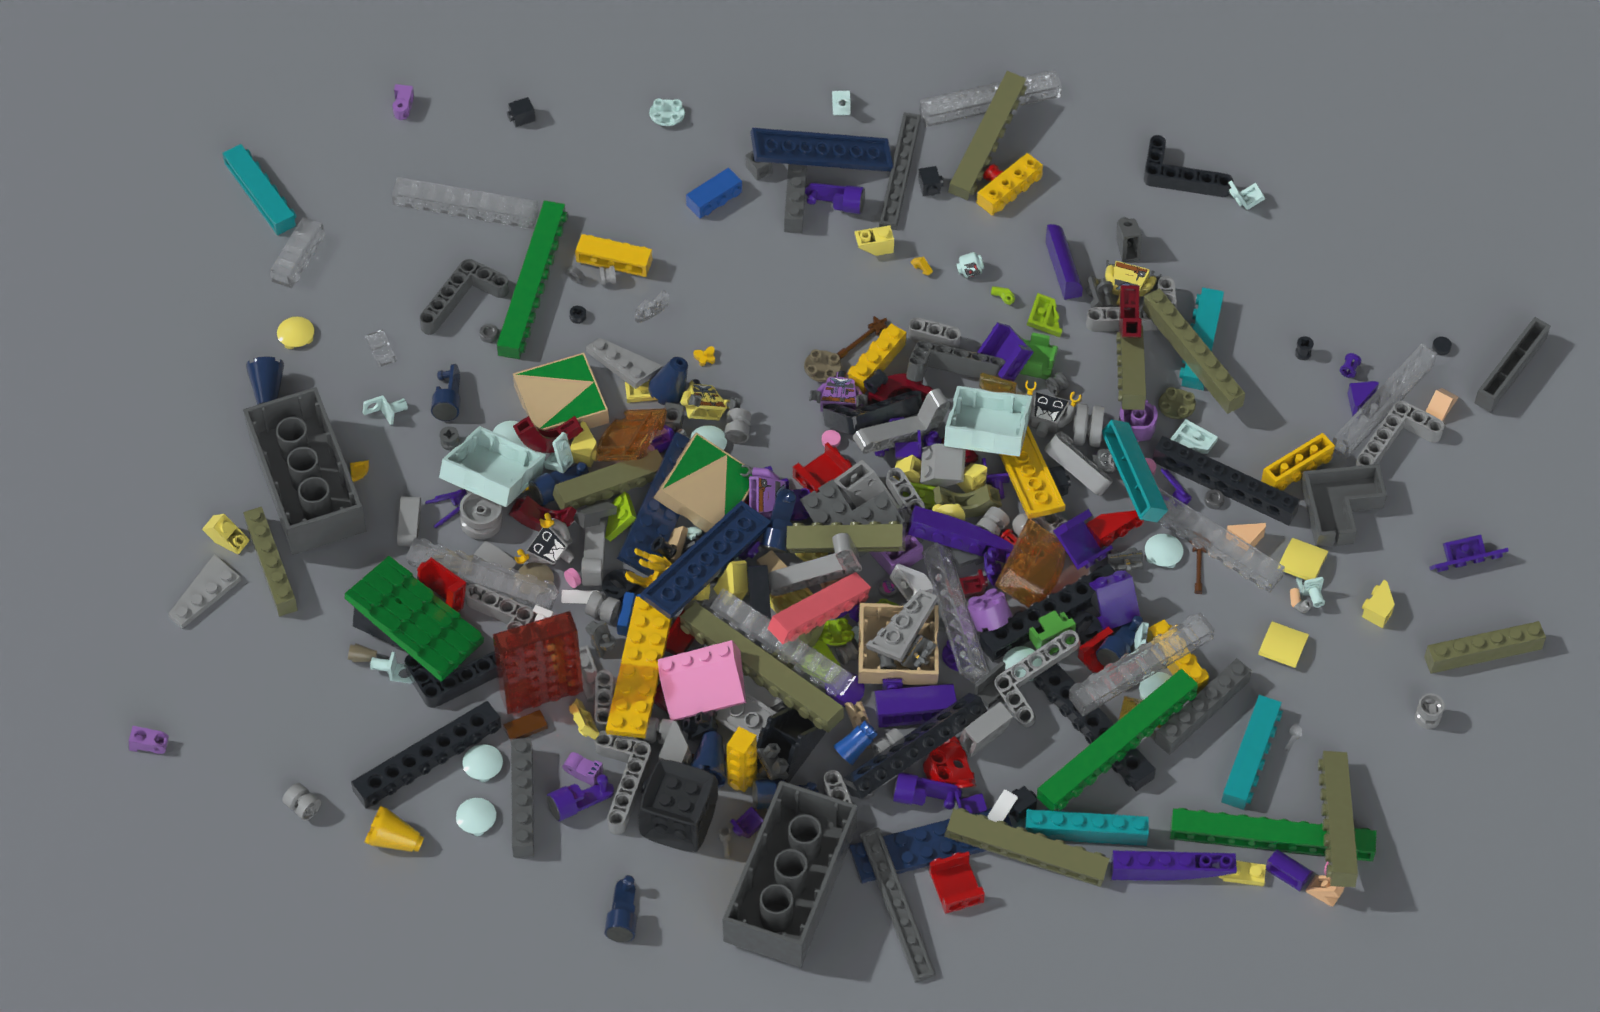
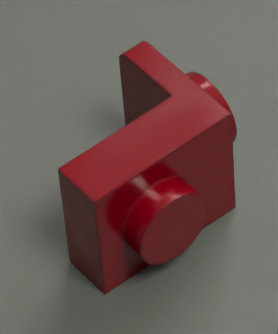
[958,569,988,599]

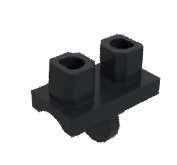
[682,710,718,742]

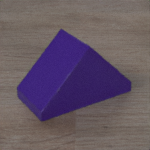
[1347,381,1379,418]

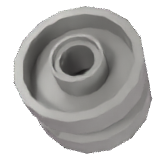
[1073,403,1104,448]
[460,492,502,540]

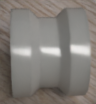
[599,266,616,285]

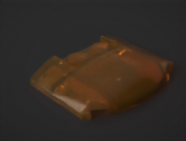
[597,408,667,461]
[994,519,1066,608]

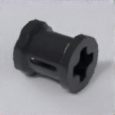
[1295,336,1314,360]
[863,369,888,394]
[651,536,677,560]

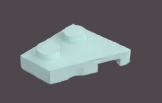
[1171,419,1218,454]

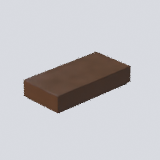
[503,710,548,741]

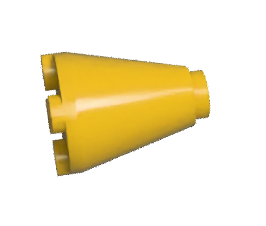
[364,806,424,852]

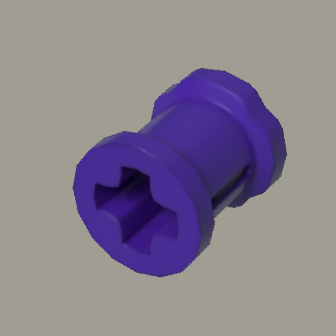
[1339,353,1362,378]

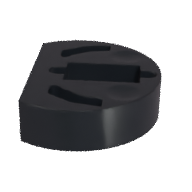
[602,569,641,603]
[1067,611,1101,645]

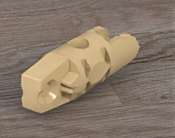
[845,701,875,749]

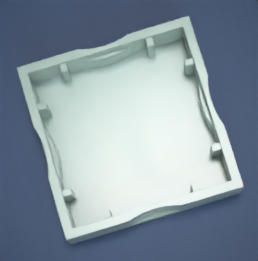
[944,386,1032,457]
[439,426,546,507]

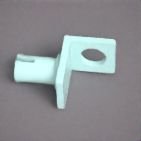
[832,91,851,115]
[363,395,408,425]
[1296,577,1325,608]
[370,651,415,684]

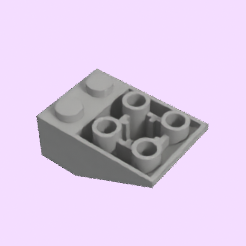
[834,460,899,510]

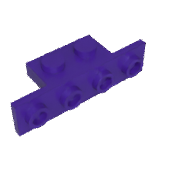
[1429,535,1509,572]

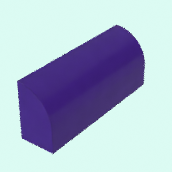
[1045,224,1083,300]
[875,684,957,728]

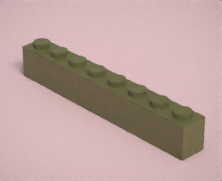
[948,71,1028,201]
[1143,288,1245,414]
[1318,751,1358,887]
[945,808,1110,887]

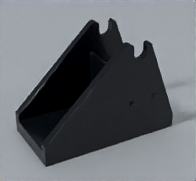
[757,708,826,783]

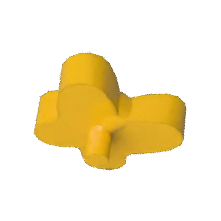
[693,346,715,366]

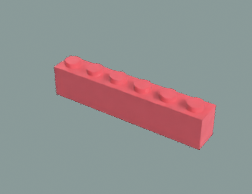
[767,572,871,644]

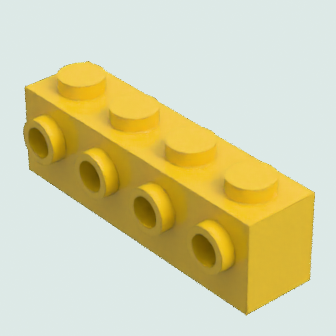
[977,153,1043,216]
[575,234,653,277]
[848,323,906,394]
[1261,433,1335,491]
[1146,619,1209,693]
[727,726,757,793]

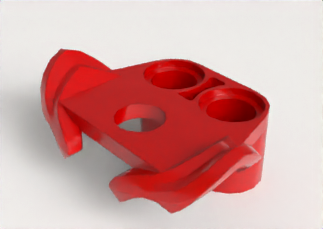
[923,736,976,788]

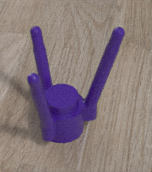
[1161,469,1192,508]
[425,489,468,528]

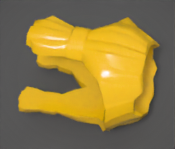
[625,548,672,589]

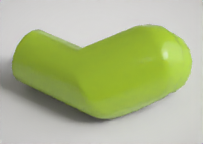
[991,286,1015,305]

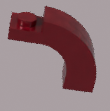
[1119,285,1142,338]
[868,373,933,405]
[513,416,584,453]
[509,495,577,532]

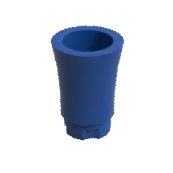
[833,721,878,765]

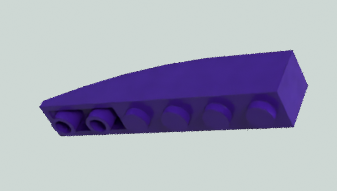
[907,506,1024,565]
[1111,850,1237,881]

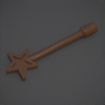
[836,316,888,359]
[1189,534,1211,594]

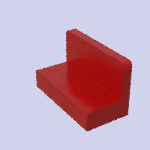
[665,609,695,655]

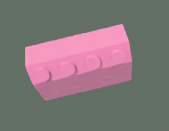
[658,640,746,721]

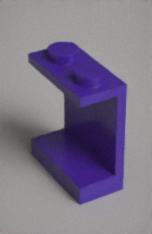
[978,322,1034,381]
[1053,509,1113,570]
[1089,570,1141,630]

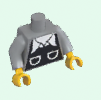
[1025,381,1082,438]
[514,513,576,565]

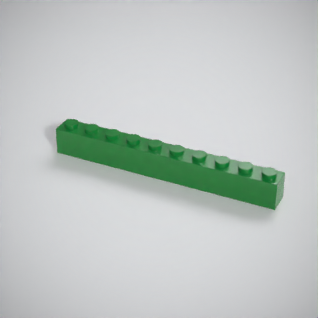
[497,200,568,360]
[1037,669,1198,811]
[1170,808,1377,862]

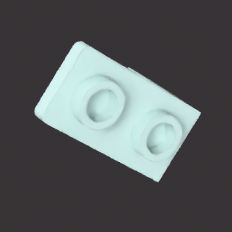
[1229,180,1265,210]
[544,432,574,473]

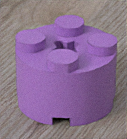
[1119,400,1158,442]
[968,588,1013,632]

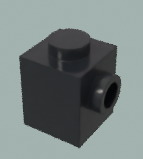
[507,97,536,127]
[918,166,944,196]
[1048,466,1071,497]
[1009,786,1037,822]

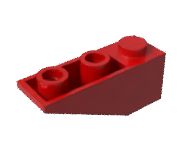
[1086,510,1144,548]

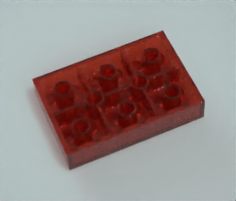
[492,611,583,715]

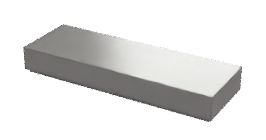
[570,645,604,702]

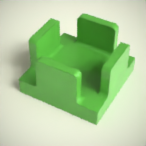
[1019,332,1058,380]
[1029,611,1076,660]

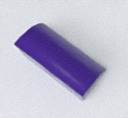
[1266,850,1313,891]

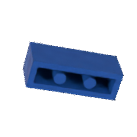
[686,167,742,219]

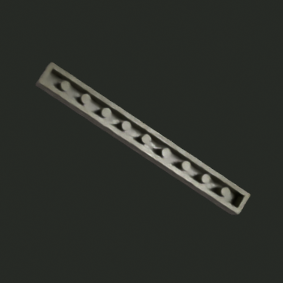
[680,602,844,733]

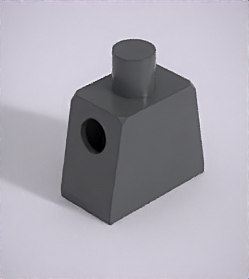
[1116,217,1142,262]

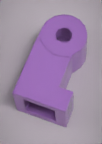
[392,84,414,120]
[129,726,169,754]
[562,752,603,786]

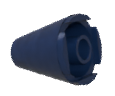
[246,356,284,405]
[648,357,688,405]
[690,731,727,788]

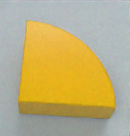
[910,257,933,275]
[350,460,369,482]

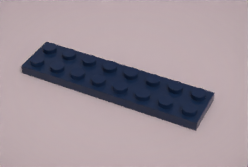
[750,128,893,172]
[617,432,690,576]
[640,500,771,619]
[849,808,1012,884]

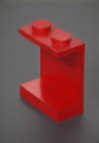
[793,442,852,493]
[417,557,466,612]
[1078,626,1140,689]
[929,852,985,914]

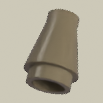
[348,643,377,662]

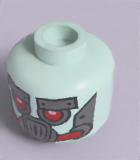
[956,252,985,278]

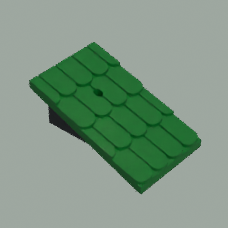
[344,556,484,682]

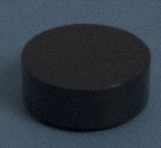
[1432,336,1452,355]

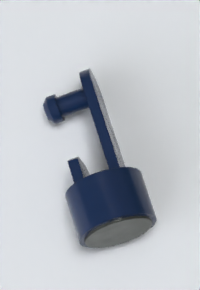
[431,364,460,421]
[529,462,589,507]
[760,489,796,554]
[1096,616,1143,670]
[752,779,819,810]
[604,875,637,942]

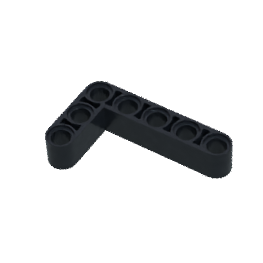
[1144,135,1233,197]
[823,390,923,435]
[747,565,774,655]
[404,648,512,708]

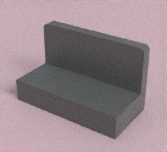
[974,661,1009,708]

